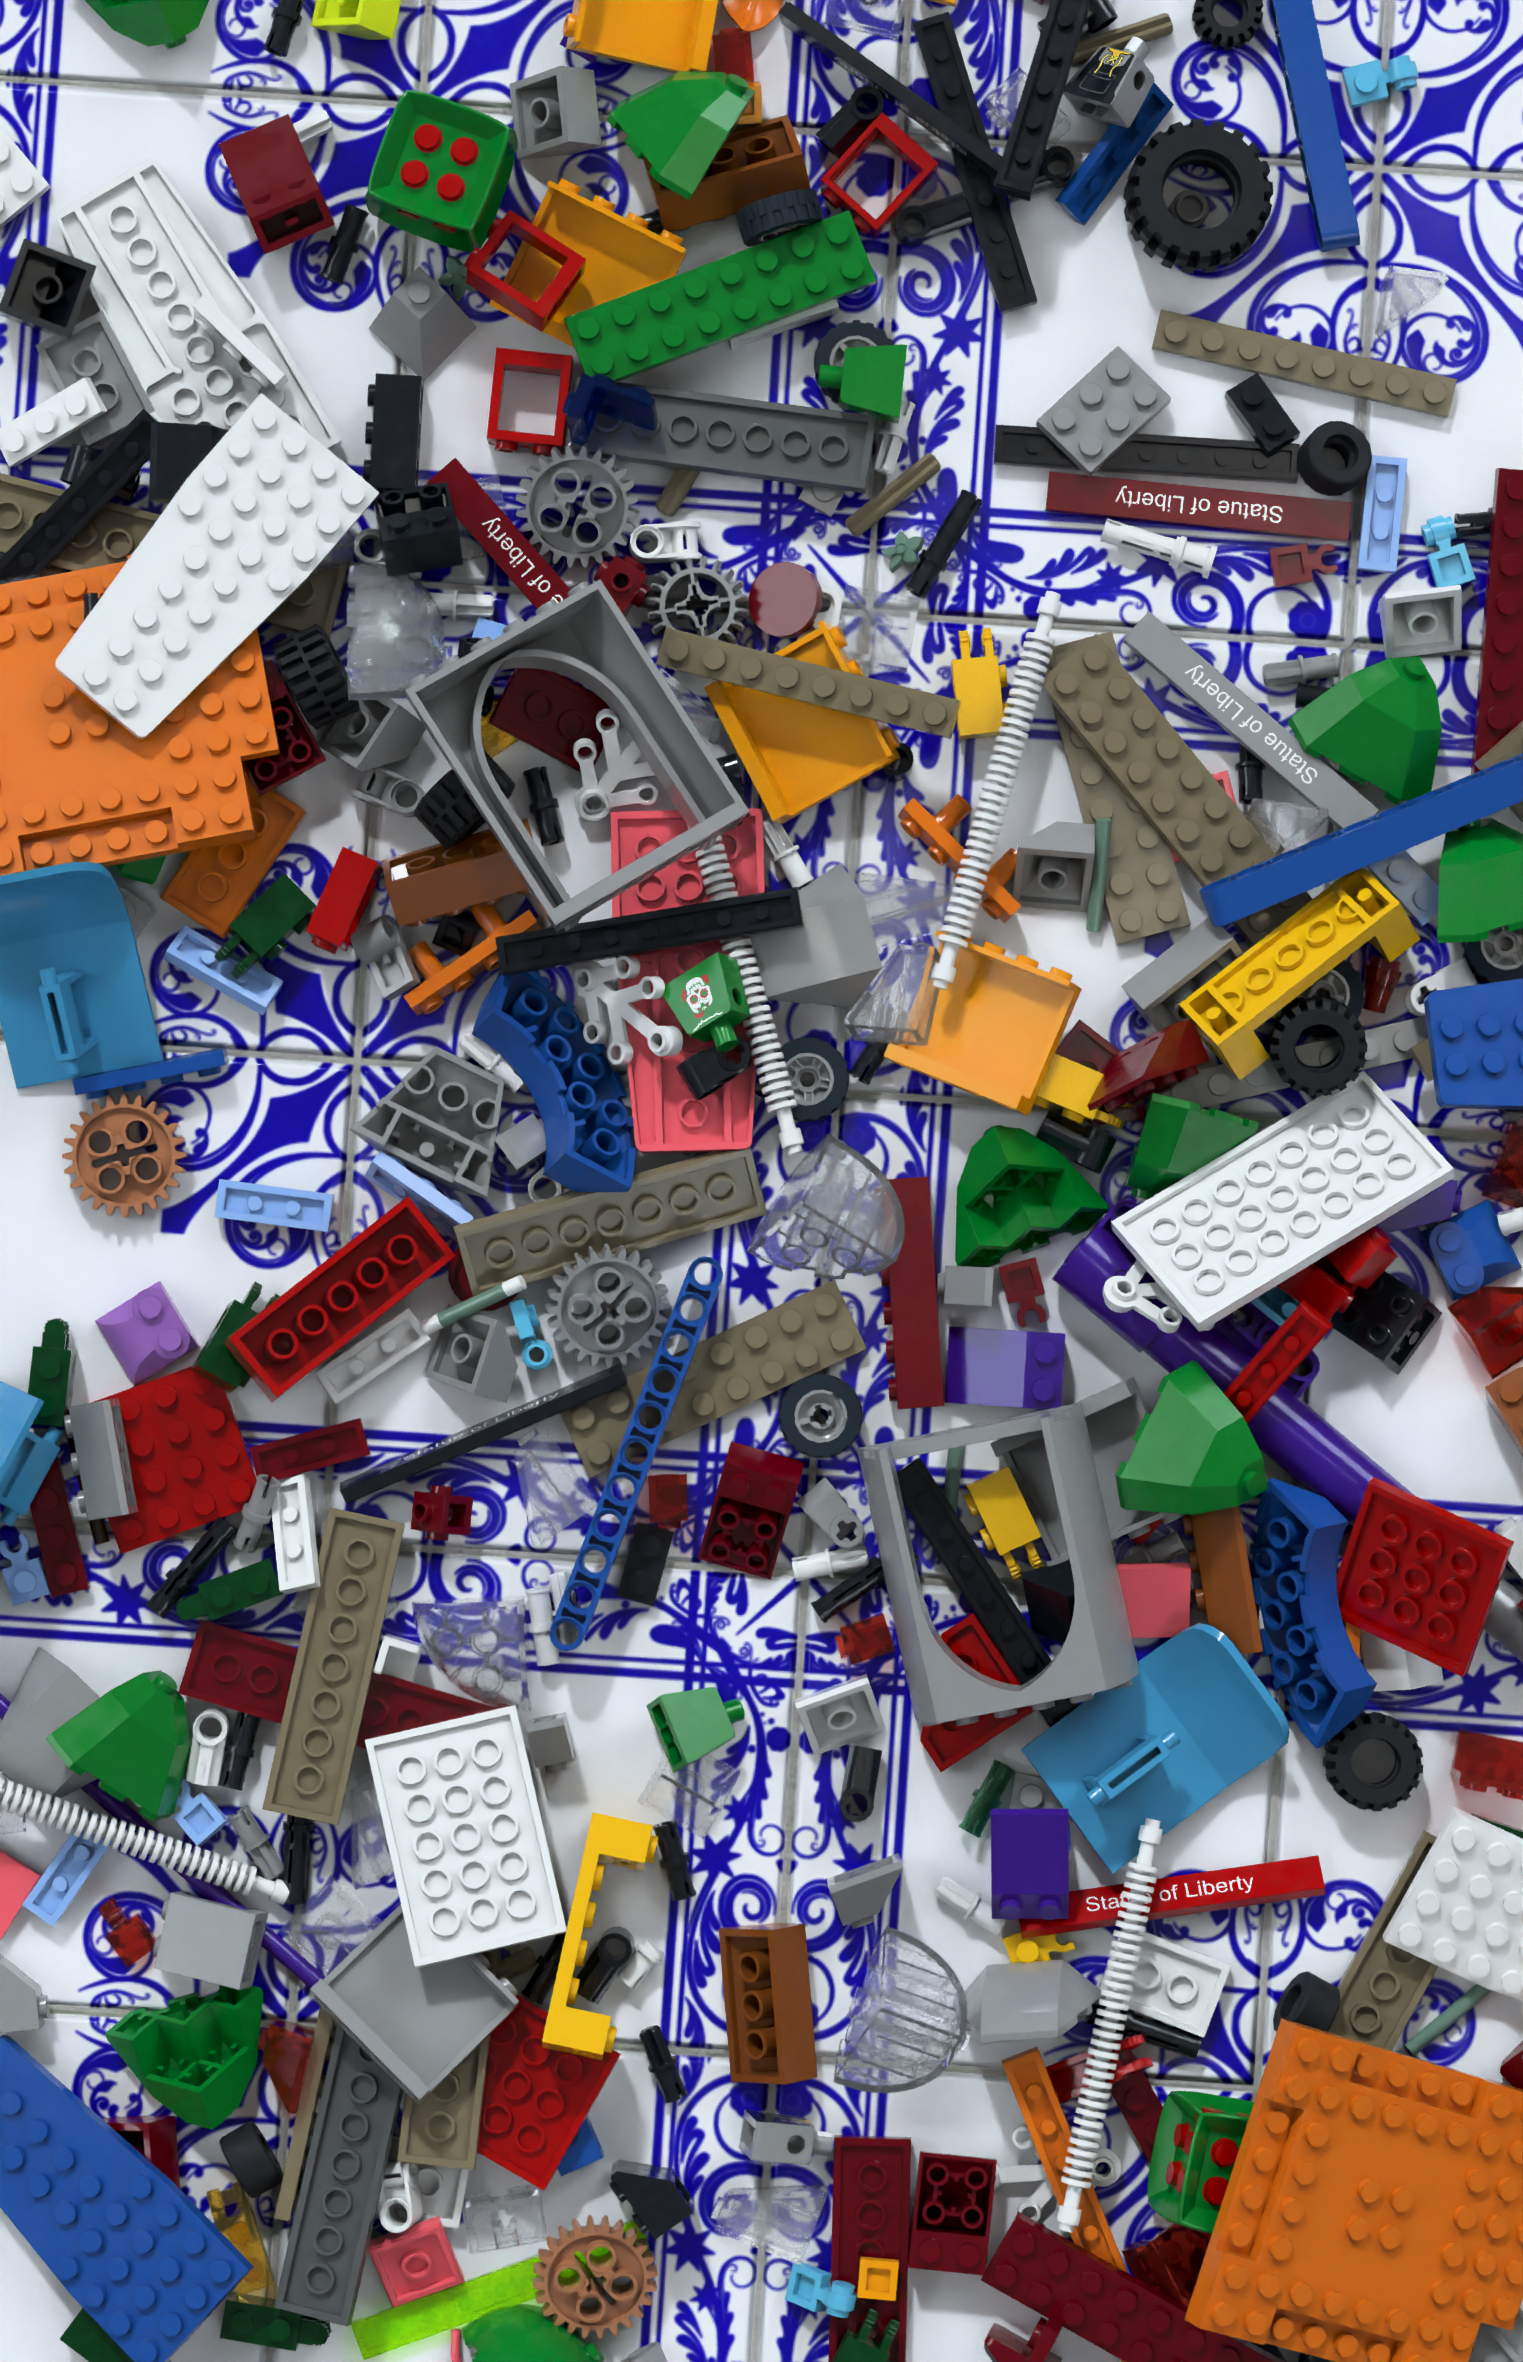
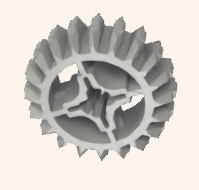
[646,556,749,644]

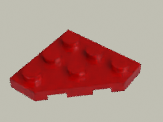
[920,1613,1034,1772]

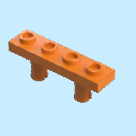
[898,794,1021,924]
[403,903,542,1016]

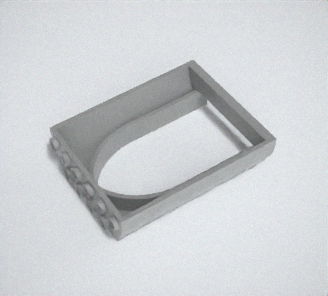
[405,579,750,932]
[857,1402,1139,1726]

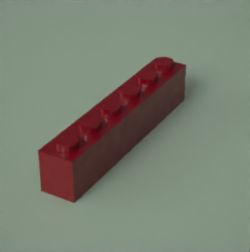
[875,1177,944,1409]

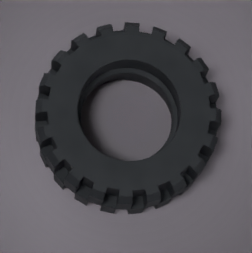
[1123,119,1273,273]

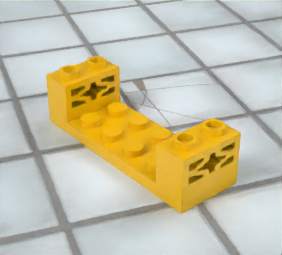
[1179,867,1420,1081]
[542,1812,658,2060]

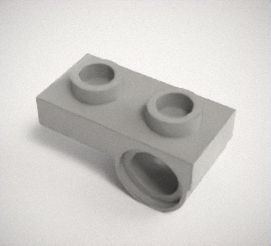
[350,915,421,1001]

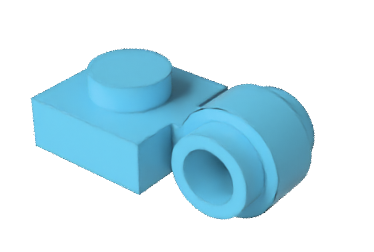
[1341,55,1419,109]
[1421,515,1476,588]
[509,1299,553,1370]
[785,2262,857,2318]

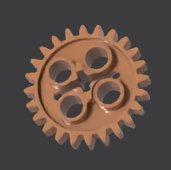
[62,1094,188,1218]
[532,2215,658,2339]

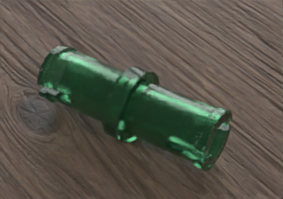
[958,1759,1016,1838]

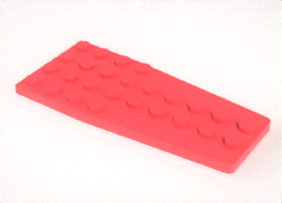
[610,808,765,1153]

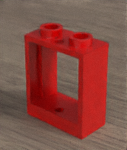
[820,112,938,237]
[464,210,586,332]
[487,347,574,457]
[306,847,383,954]
[1277,1256,1358,1320]

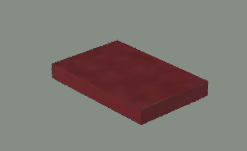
[488,668,619,773]

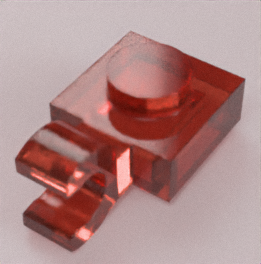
[98,1897,157,1968]

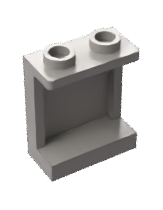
[153,1891,269,1990]

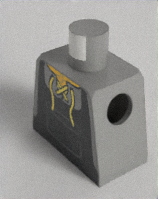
[1063,37,1154,128]
[739,2109,833,2165]

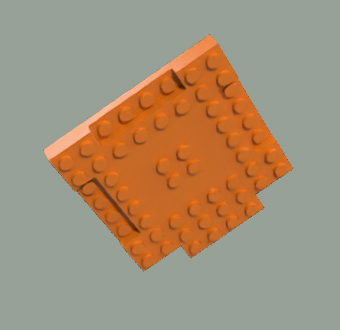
[0,554,280,876]
[1185,2018,1523,2362]

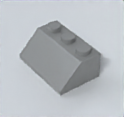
[1121,917,1243,1033]
[64,1398,138,1521]

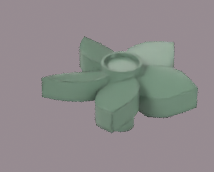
[438,255,478,302]
[881,531,925,573]

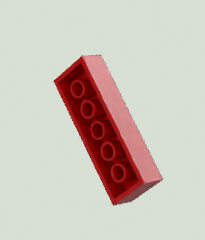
[224,1196,456,1403]

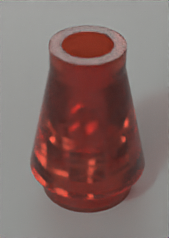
[1363,955,1403,1014]

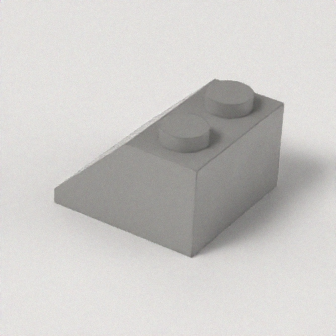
[509,66,602,159]

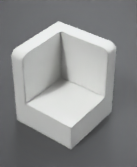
[373,1633,424,1682]

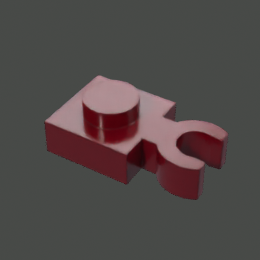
[1268,543,1338,589]
[998,1257,1046,1328]

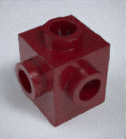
[593,555,650,617]
[411,1485,473,1541]

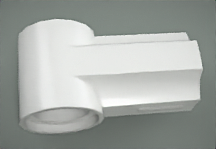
[185,1707,230,1786]

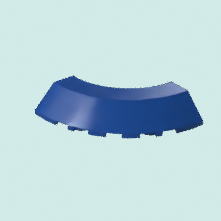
[472,971,636,1192]
[1250,1478,1377,1749]

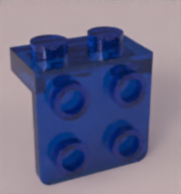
[563,374,658,446]

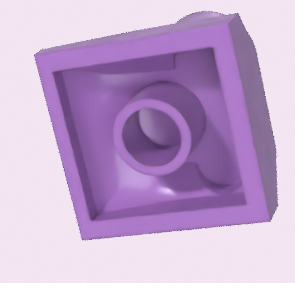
[95,1281,200,1386]

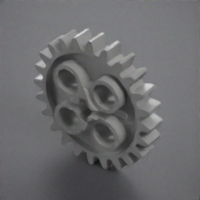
[516,443,640,568]
[545,1244,670,1368]

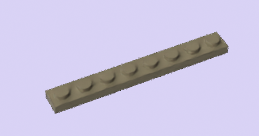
[1151,309,1457,418]
[656,627,961,739]

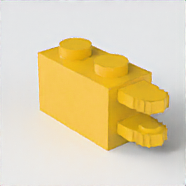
[951,628,1009,740]
[1033,1054,1132,1129]
[963,1466,1044,1582]

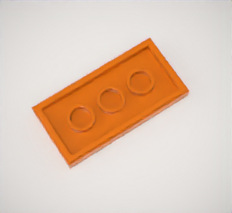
[159,772,307,940]

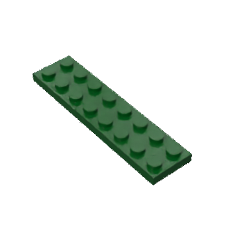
[564,210,877,392]

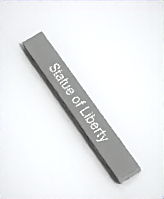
[1123,611,1379,829]

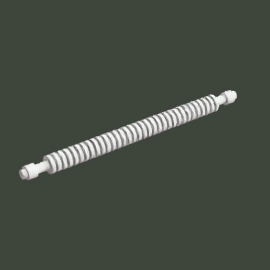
[931,591,1062,990]
[687,825,804,1155]
[0,1777,290,1905]
[1056,1818,1163,2232]

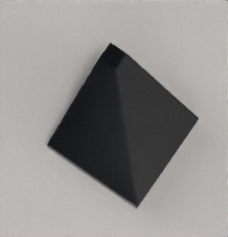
[432,911,480,956]

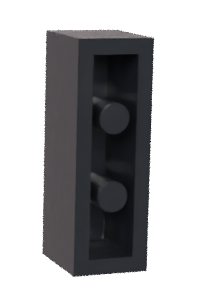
[363,373,424,493]

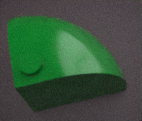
[462,2304,605,2362]

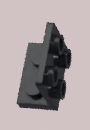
[1330,1271,1442,1375]

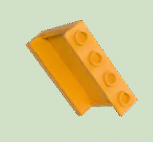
[563,0,718,73]
[489,178,689,347]
[704,620,900,824]
[883,930,1082,1116]

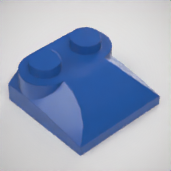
[1419,1199,1522,1301]

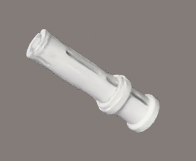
[1100,518,1218,579]

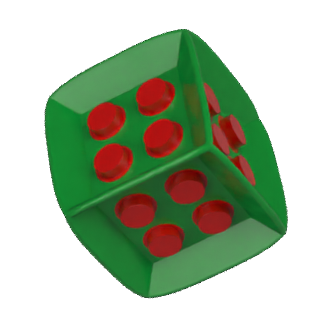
[365,90,518,252]
[1147,2091,1254,2234]

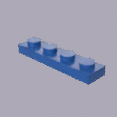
[1055,83,1174,226]
[72,1047,229,1100]

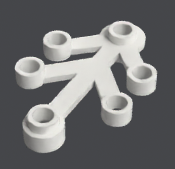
[573,709,658,821]
[574,956,683,1064]
[1102,1259,1215,1333]
[994,2123,1122,2222]

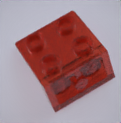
[1450,1729,1523,1800]
[1122,2223,1212,2307]

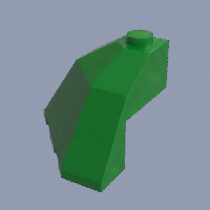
[85,0,209,49]
[607,71,755,200]
[1288,656,1442,805]
[1437,818,1523,943]
[1124,1093,1259,1200]
[955,1125,1109,1267]
[1115,1360,1268,1515]
[46,1670,192,1821]
[105,1985,263,2130]

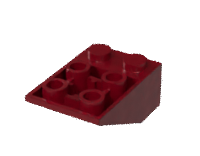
[219,114,335,254]
[243,659,327,797]
[1087,1019,1210,1112]
[697,1441,804,1580]
[908,2151,997,2276]

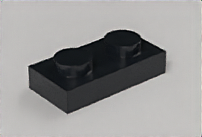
[1225,373,1300,457]
[617,1522,674,1606]

